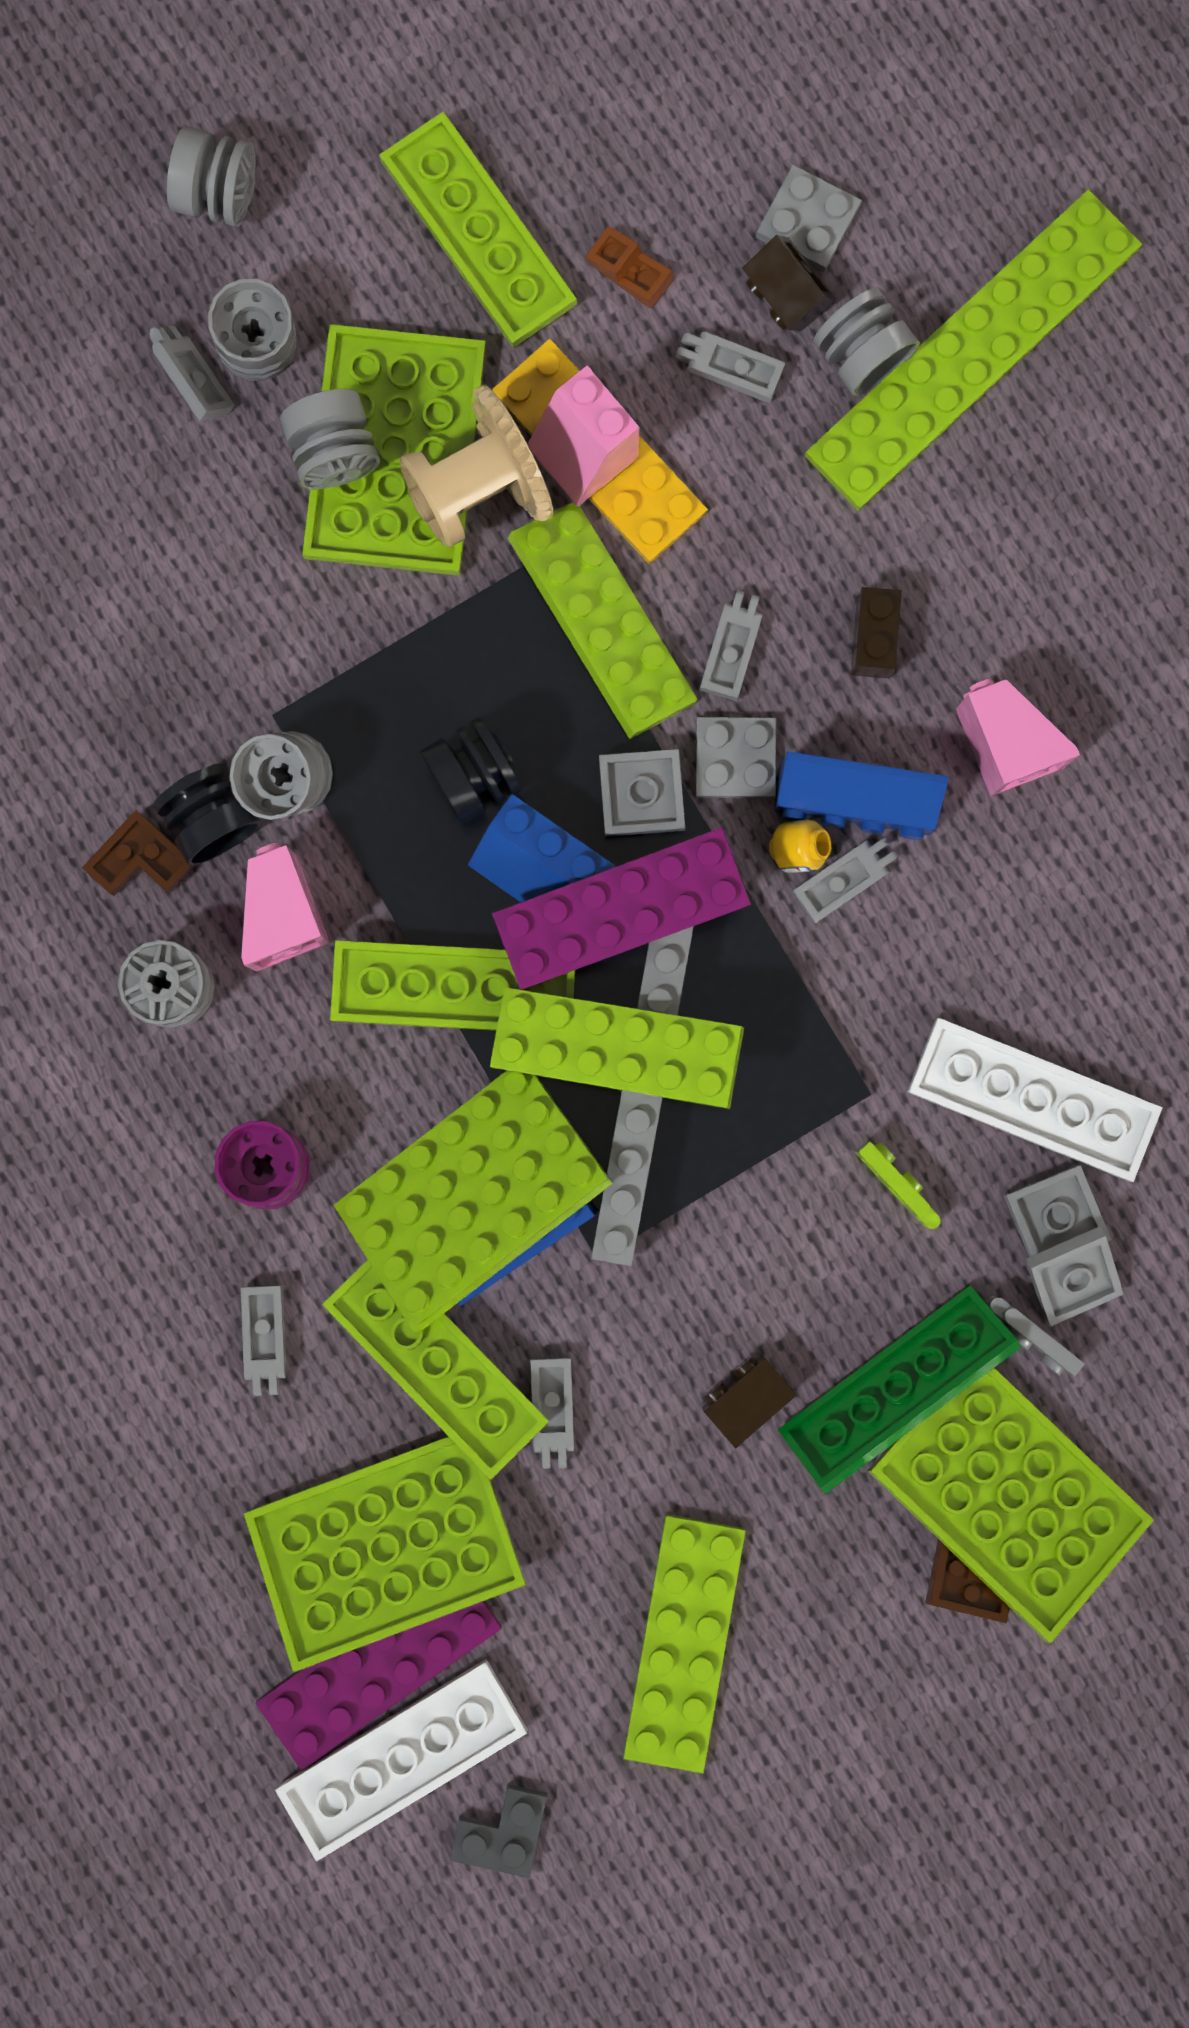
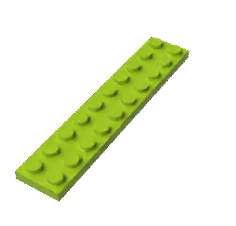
[805,189,1143,512]

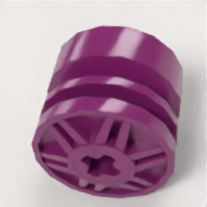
[215,1121,310,1209]

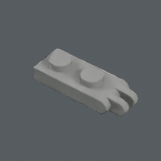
[150,324,235,422]
[675,332,785,404]
[699,590,763,701]
[792,838,898,925]
[240,1285,286,1396]
[986,1296,1085,1376]
[530,1357,574,1469]

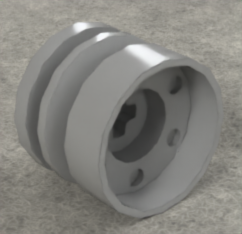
[167,126,256,227]
[208,279,297,381]
[813,287,920,397]
[279,389,380,489]
[229,731,333,820]
[118,940,215,1029]

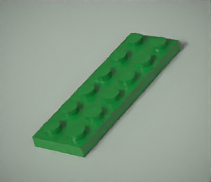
[778,1285,1021,1495]

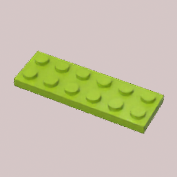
[379,111,577,348]
[508,502,698,739]
[330,940,575,1031]
[490,987,744,1109]
[322,1260,550,1480]
[623,1514,746,1774]

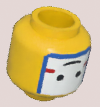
[769,820,831,873]

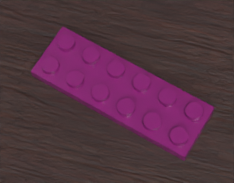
[492,827,751,990]
[255,1601,502,1771]

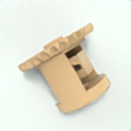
[399,385,553,547]

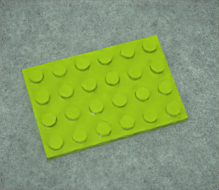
[302,324,486,576]
[334,1071,613,1333]
[867,1368,1154,1643]
[244,1437,527,1672]

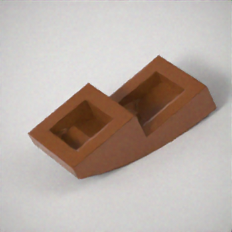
[585,226,675,309]

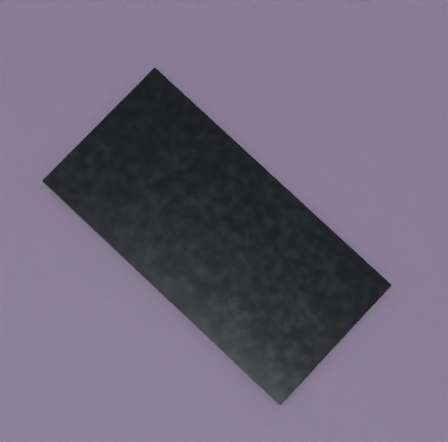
[272,566,872,1251]

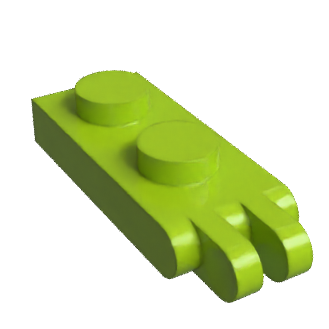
[854,1141,941,1229]

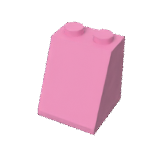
[527,366,640,507]
[956,678,1080,797]
[241,843,330,972]

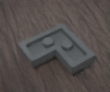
[450,1785,547,1878]

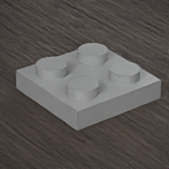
[756,165,862,273]
[696,717,776,798]
[599,749,685,837]
[1004,1165,1112,1257]
[1025,1227,1124,1327]

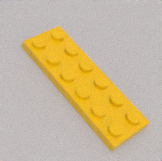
[492,339,708,565]

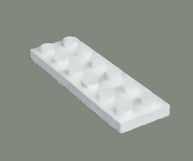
[907,1018,1163,1182]
[275,1659,528,1862]

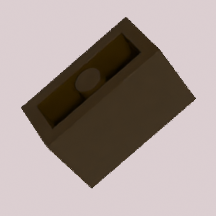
[742,235,836,331]
[850,587,902,679]
[702,1355,797,1449]

